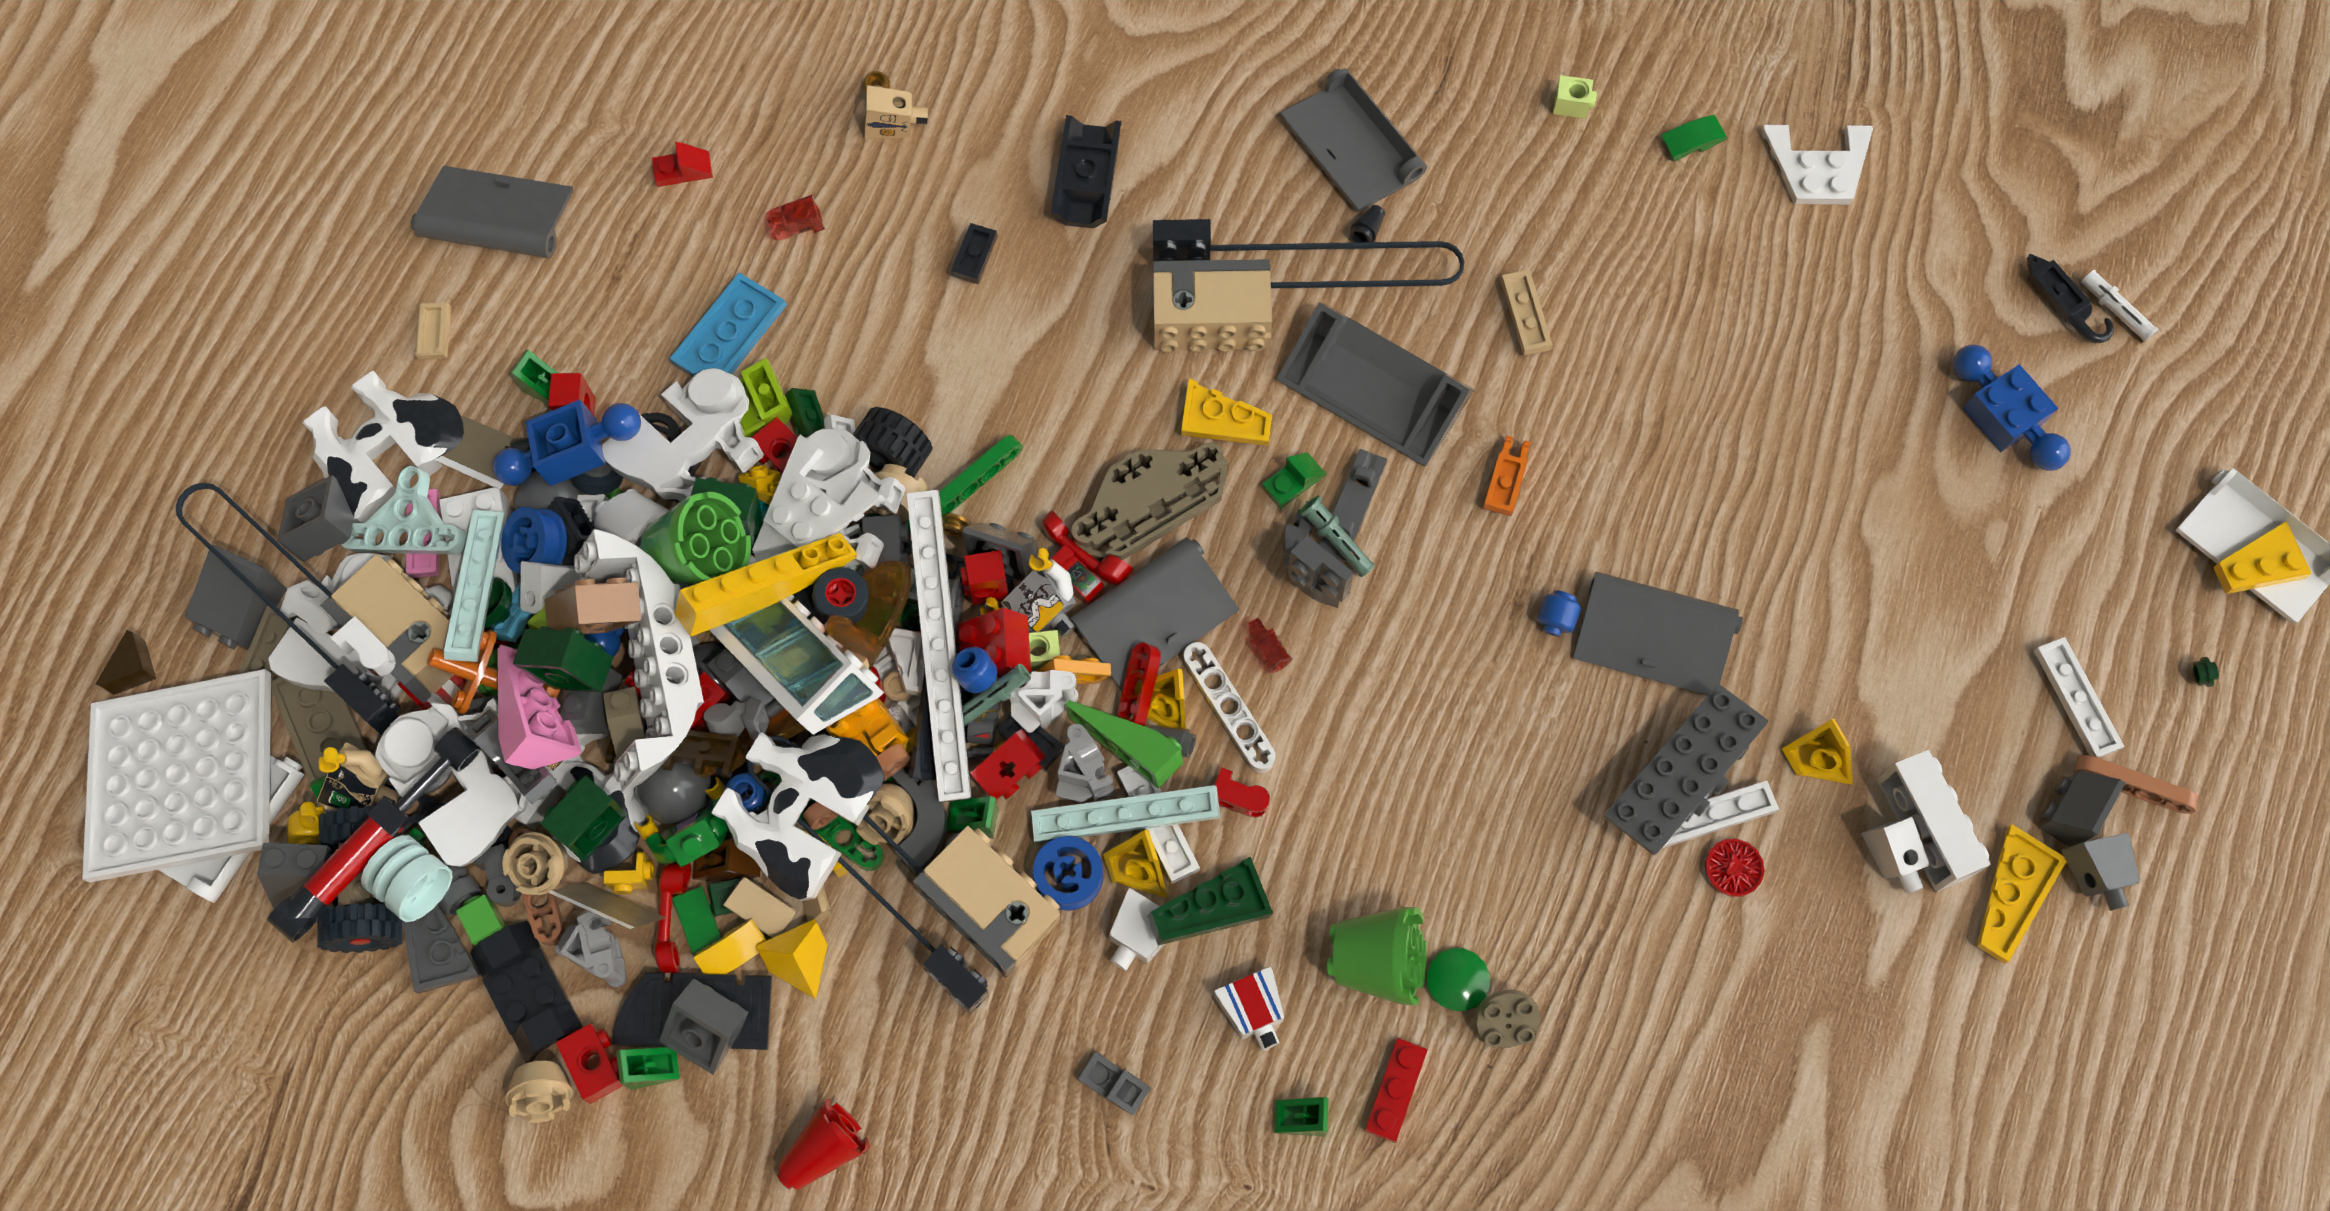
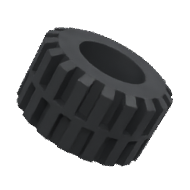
[853,407,933,478]

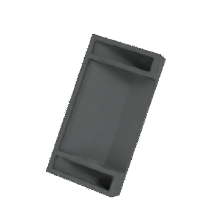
[1277,302,1475,466]

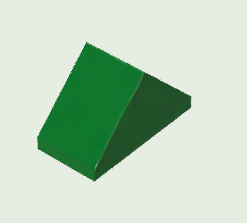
[510,350,558,404]
[947,796,999,839]
[616,1047,680,1090]
[1274,1097,1329,1137]

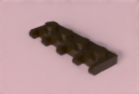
[605,725,741,778]

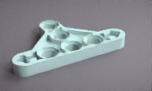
[341,466,468,555]

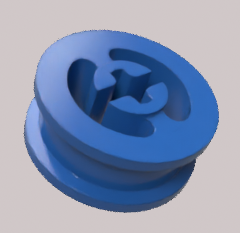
[501,507,567,574]
[1033,836,1103,911]

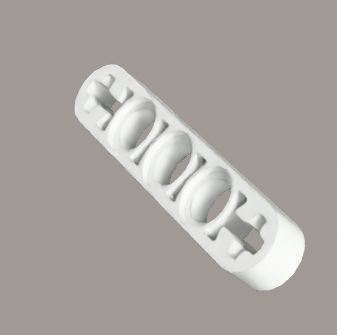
[1184,642,1275,773]

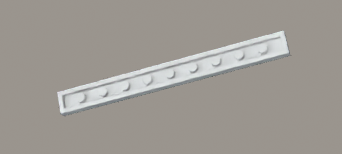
[907,490,971,802]

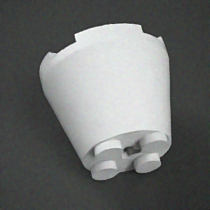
[594,489,669,549]

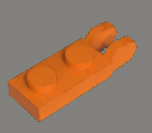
[1483,435,1531,516]

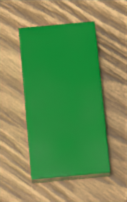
[672,886,722,956]

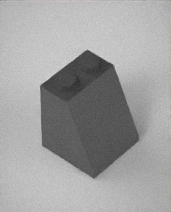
[185,544,287,650]
[257,843,338,923]

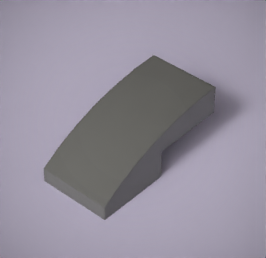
[1076,1051,1151,1116]

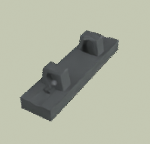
[1320,449,1387,565]

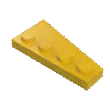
[1976,824,2067,964]

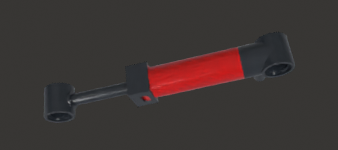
[267,727,481,943]

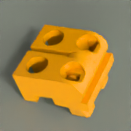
[824,688,910,757]

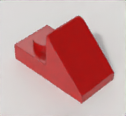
[652,142,713,187]

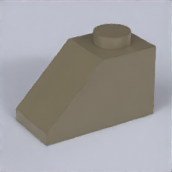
[603,686,647,760]

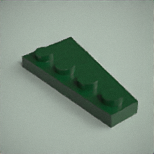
[1147,856,1273,946]

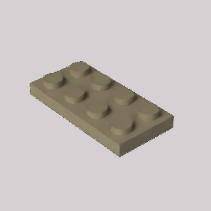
[271,677,369,783]

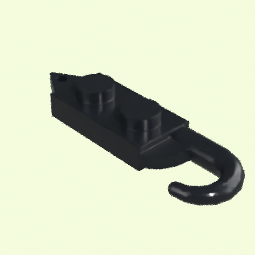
[2027,254,2114,344]

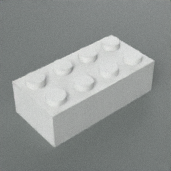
[439,487,521,599]
[1876,750,1991,892]

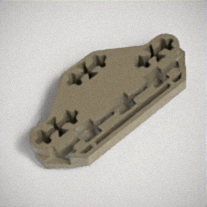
[1071,442,1228,560]

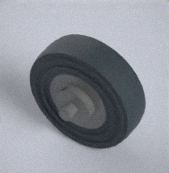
[570,461,623,495]

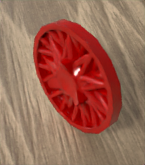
[1704,839,1765,897]

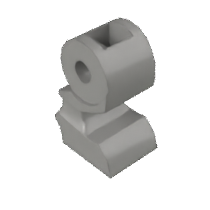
[704,698,769,741]

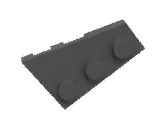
[402,904,481,994]

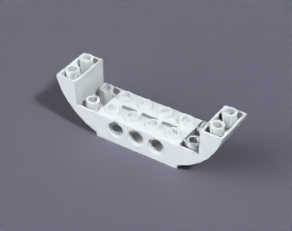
[574,529,704,792]

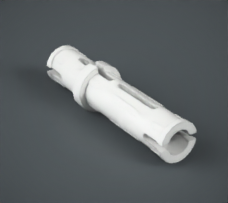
[2080,270,2159,342]

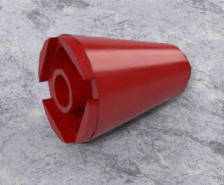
[777,1099,870,1190]

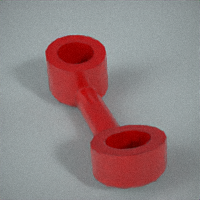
[1041,510,1133,585]
[654,863,692,973]

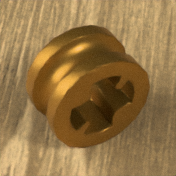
[942,513,969,538]

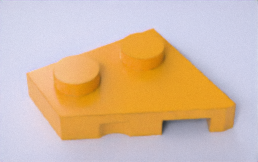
[1031,655,1111,684]

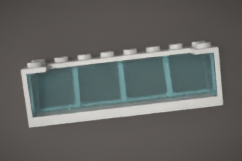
[672,554,884,734]

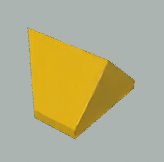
[1135,669,1186,729]
[1782,719,1853,785]
[1103,830,1168,899]
[756,919,828,1000]

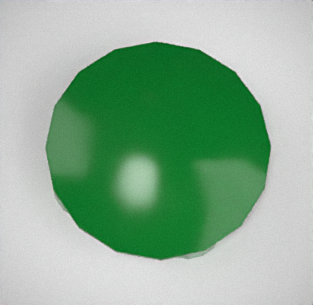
[1427,948,1490,1011]

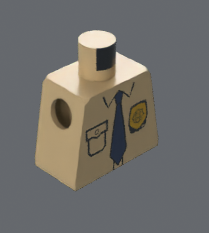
[864,86,928,139]

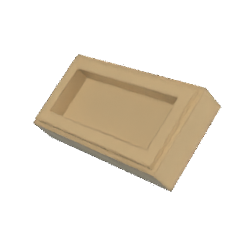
[415,303,451,360]

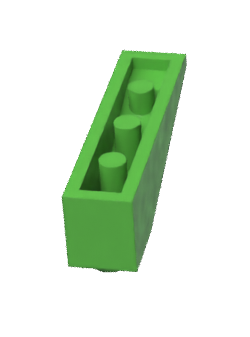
[1065,700,1183,789]

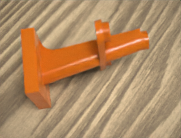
[427,630,560,714]

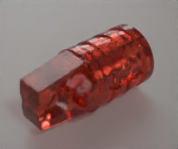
[1248,618,1292,674]

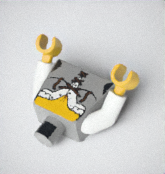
[980,548,1076,638]

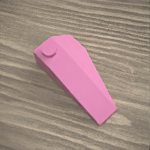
[498,645,582,770]

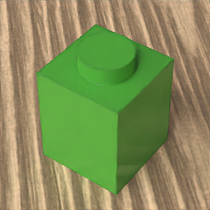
[456,894,506,945]

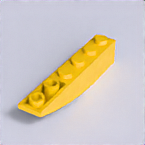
[674,532,857,637]

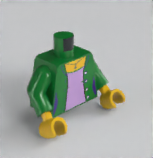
[634,777,729,867]

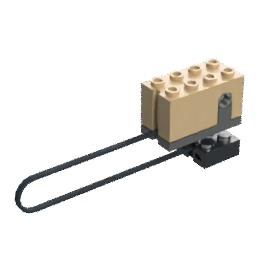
[1153,219,1465,353]
[176,483,454,735]
[747,736,1060,1015]

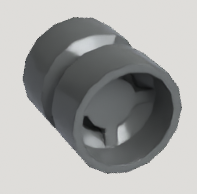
[438,859,482,916]

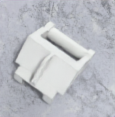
[1007,670,1078,733]

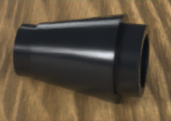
[1350,205,1385,242]

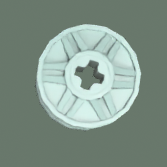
[361,835,453,922]

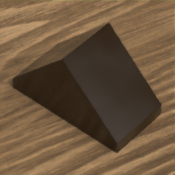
[96,630,156,695]

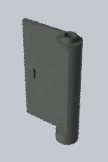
[1279,68,1427,212]
[411,166,574,258]
[1069,537,1239,691]
[1573,572,1743,695]

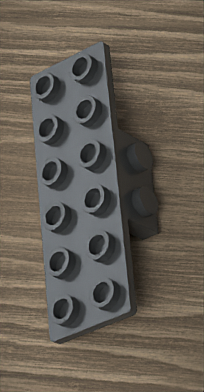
[1605,684,1768,855]

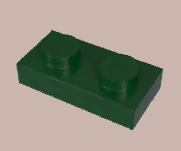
[785,388,825,438]

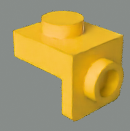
[603,852,655,895]

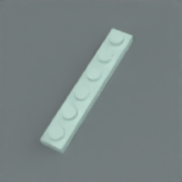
[444,510,505,662]
[1031,785,1220,843]

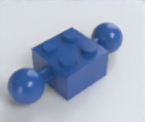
[1953,344,2071,471]
[492,400,641,486]

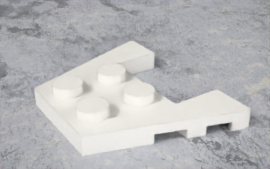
[1761,125,1873,205]
[763,434,886,547]

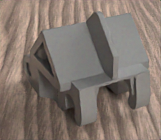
[1056,724,1114,803]
[555,911,627,988]

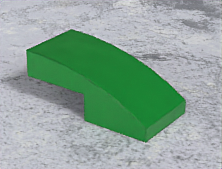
[1661,114,1727,162]

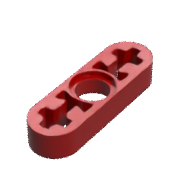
[1116,642,1161,726]

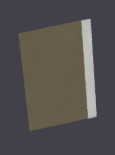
[435,415,530,489]
[547,882,666,929]

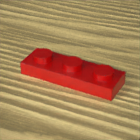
[1364,1038,1428,1143]

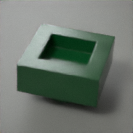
[708,878,741,917]

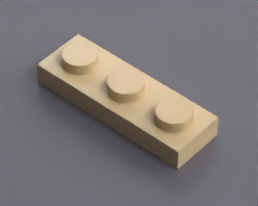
[1501,270,1553,356]

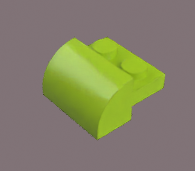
[740,358,792,438]

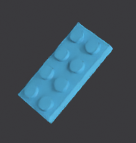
[669,272,787,377]

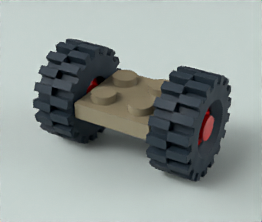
[317,806,402,953]

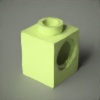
[1553,75,1597,119]
[1029,630,1060,671]

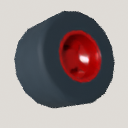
[812,567,869,628]

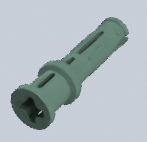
[1299,495,1375,577]

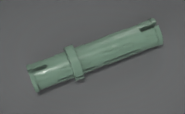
[962,664,1031,727]

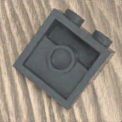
[1284,534,1354,602]

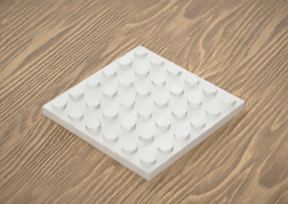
[82,669,271,883]

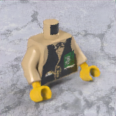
[299,742,400,827]

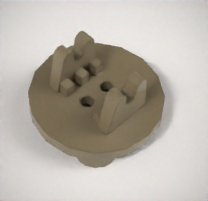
[1475,990,1541,1048]

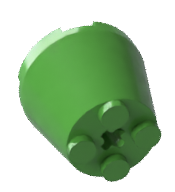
[641,492,751,585]
[1327,907,1427,1005]

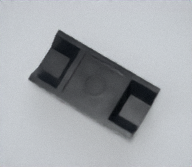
[1051,115,1122,229]
[470,921,583,1063]

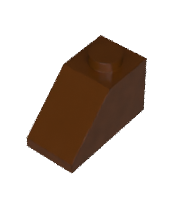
[692,839,761,881]

